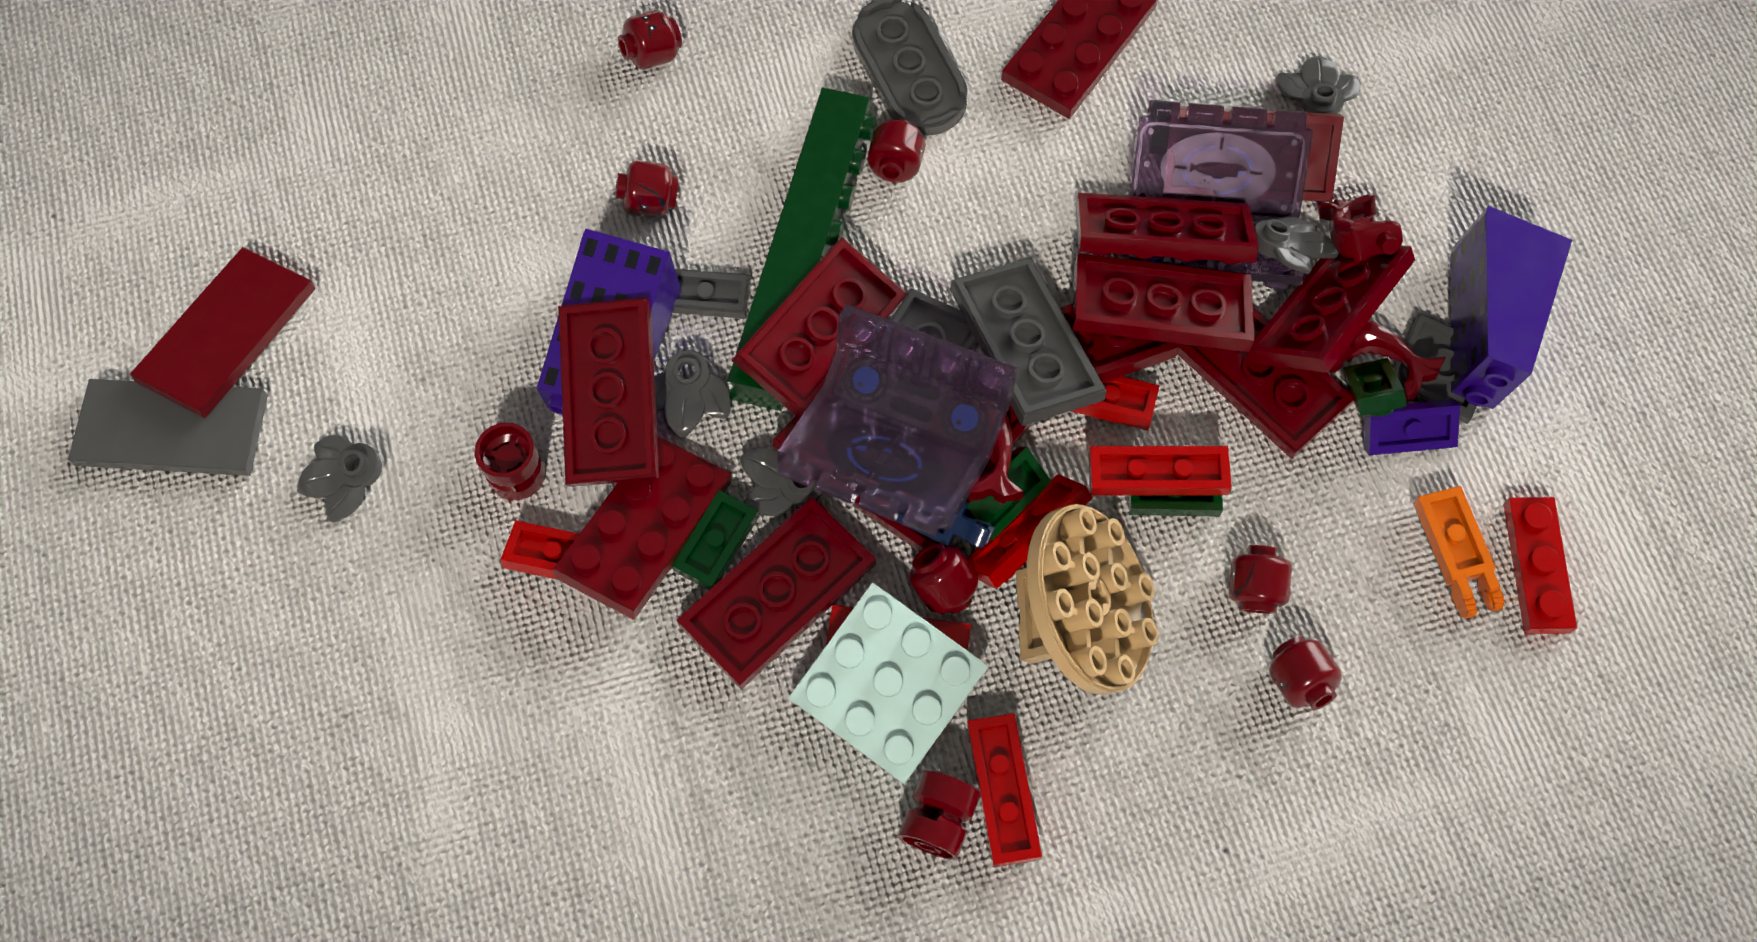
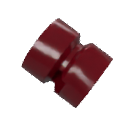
[474,423,546,500]
[897,770,981,860]

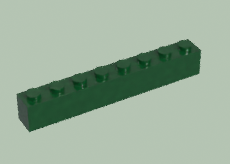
[727,87,876,412]

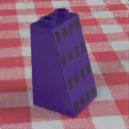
[1450,206,1572,409]
[537,229,681,416]

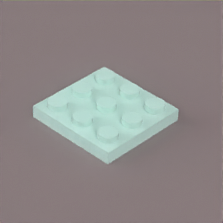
[788,582,989,784]

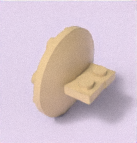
[1016,504,1159,695]

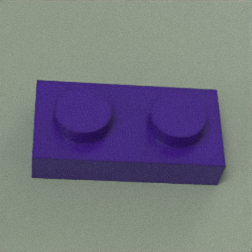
[1364,399,1460,456]

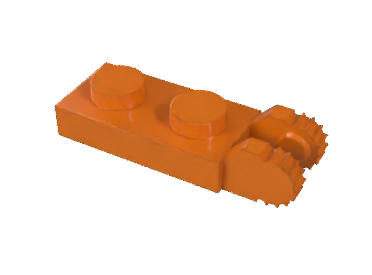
[1413,486,1505,619]

